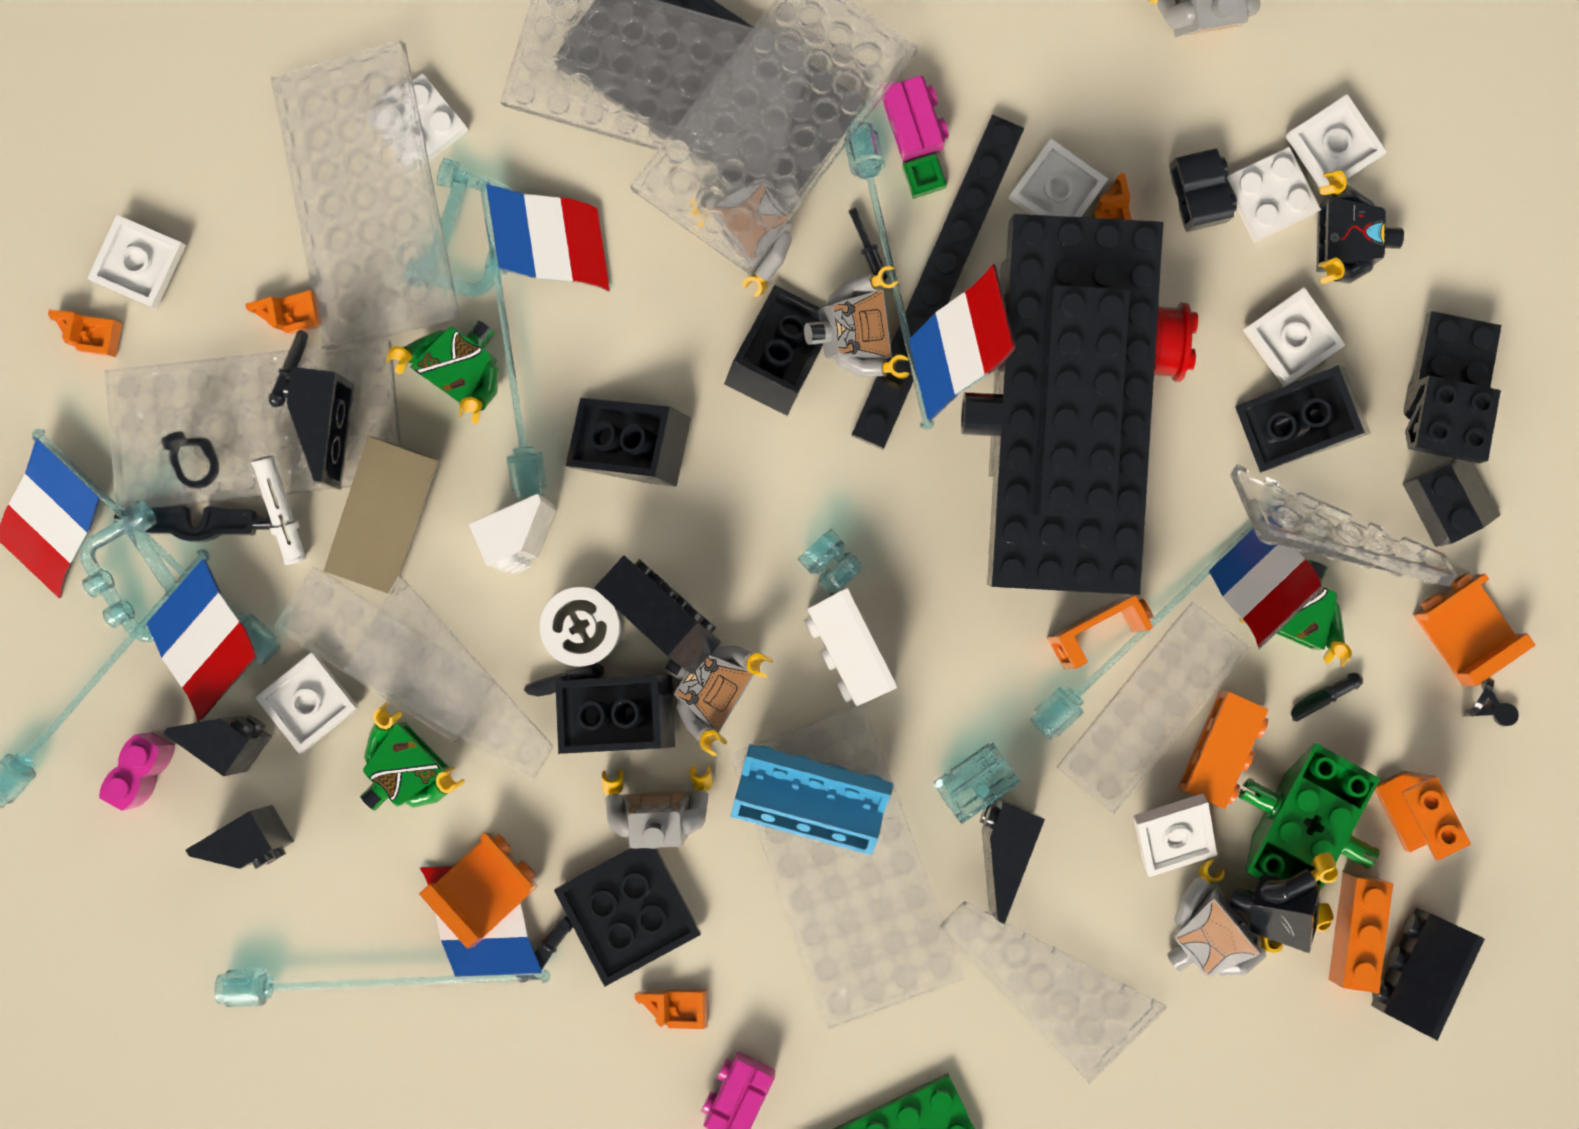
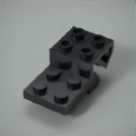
[1403,311,1502,464]

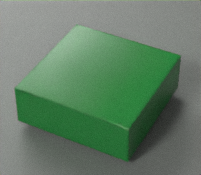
[902,152,947,199]

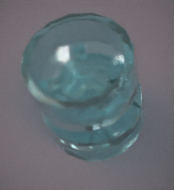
[797,529,865,597]

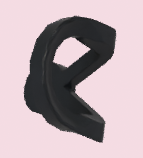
[161,431,220,489]
[1462,677,1519,727]

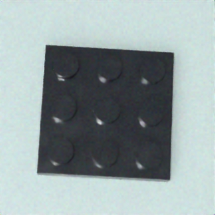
[554,848,702,987]

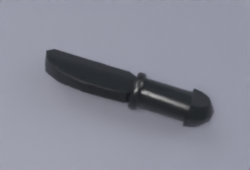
[848,207,888,281]
[268,330,308,408]
[524,663,604,697]
[1291,673,1363,722]
[517,916,573,982]

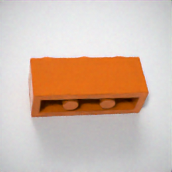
[1177,691,1269,809]
[1328,872,1393,994]

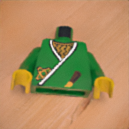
[385,320,499,424]
[1239,560,1352,667]
[360,702,465,811]

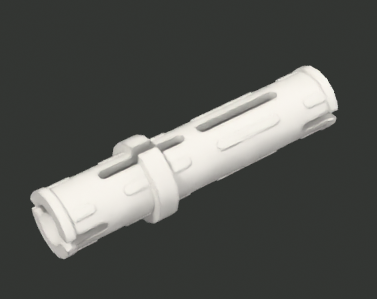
[251,455,307,565]

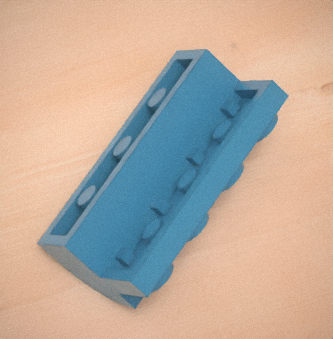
[730,744,893,855]

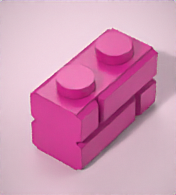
[881,75,949,163]
[701,1051,776,1129]

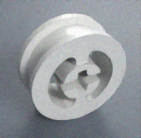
[540,587,622,667]

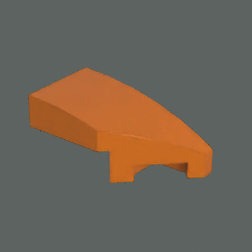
[1093,173,1132,220]
[245,290,324,334]
[48,309,123,357]
[635,990,708,1029]

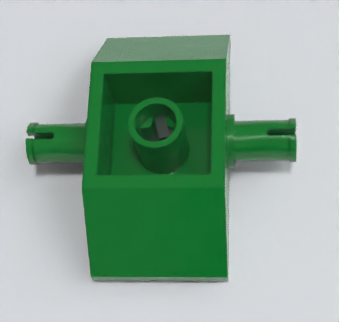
[1238,743,1381,890]

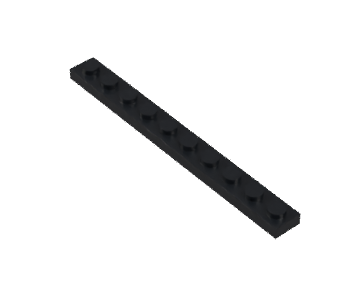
[851,114,1024,450]

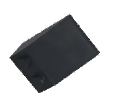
[724,285,823,416]
[1235,365,1371,473]
[283,367,355,490]
[565,398,691,487]
[555,675,675,754]
[979,797,1045,924]

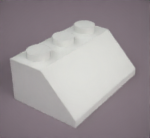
[469,494,556,574]
[804,588,897,707]

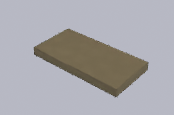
[324,435,439,595]

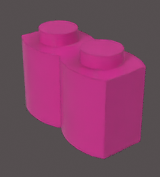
[99,732,174,811]

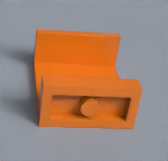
[1413,572,1536,686]
[1047,595,1154,670]
[1375,771,1471,861]
[419,832,538,949]

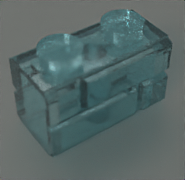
[933,741,1021,824]

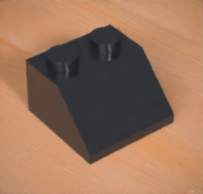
[1403,458,1501,547]
[163,715,272,776]
[185,805,294,869]

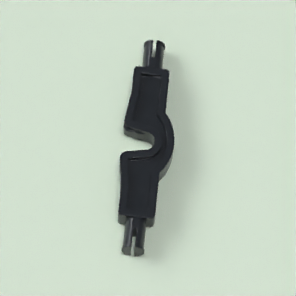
[114,506,272,543]

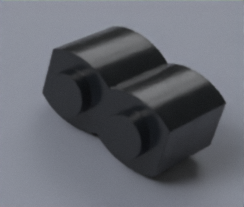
[1169,148,1237,232]

